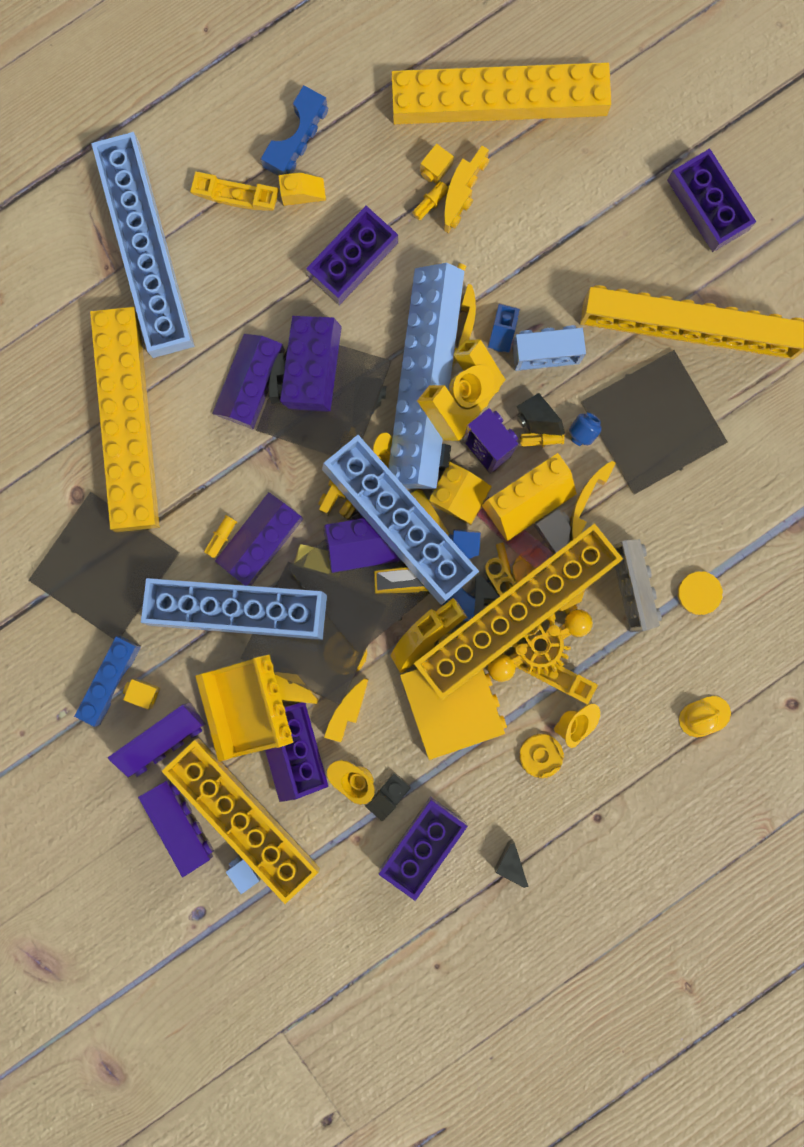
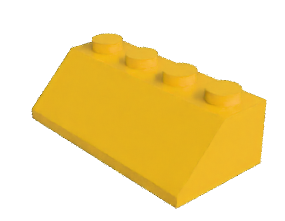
[482,453,577,541]

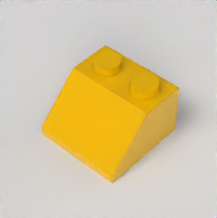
[429,462,492,525]

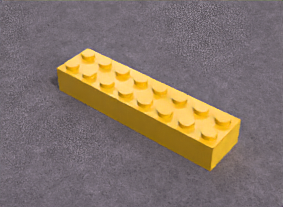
[162,738,320,904]

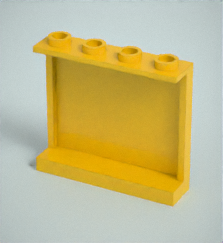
[195,655,293,762]
[400,669,507,760]

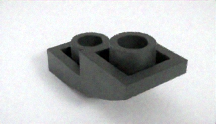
[269,353,286,404]

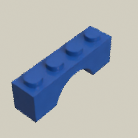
[261,85,329,176]
[443,529,481,621]
[74,636,141,727]

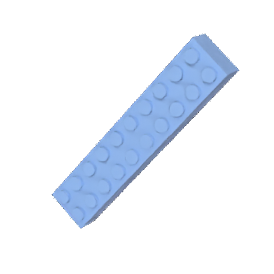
[91,132,195,358]
[388,263,464,489]

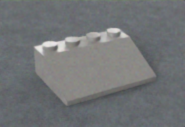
[613,539,662,632]

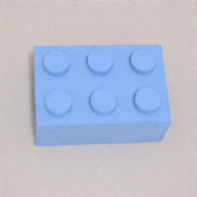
[512,325,586,371]

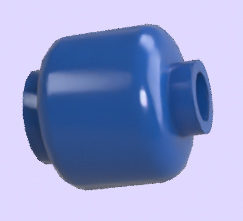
[569,413,602,446]

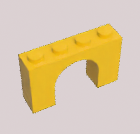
[417,339,505,441]

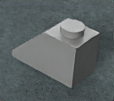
[534,509,571,555]

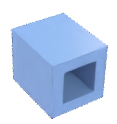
[226,856,261,894]

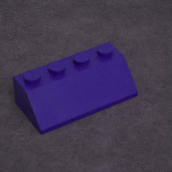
[212,334,285,430]
[215,492,303,586]
[323,518,402,573]
[108,702,205,777]
[265,702,329,802]
[138,780,214,878]

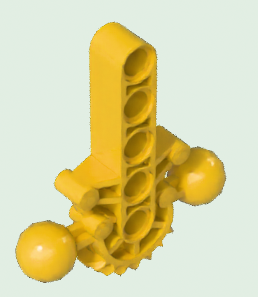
[485,558,593,682]

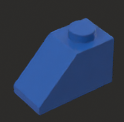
[488,304,520,353]

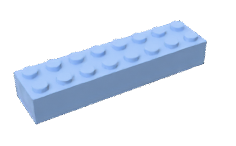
[322,435,479,605]
[141,578,327,640]

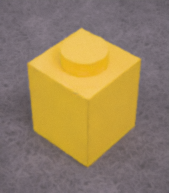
[420,143,454,184]
[123,679,160,710]

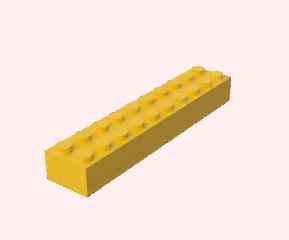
[392,63,611,125]
[580,285,804,359]
[90,307,160,532]
[414,523,623,700]

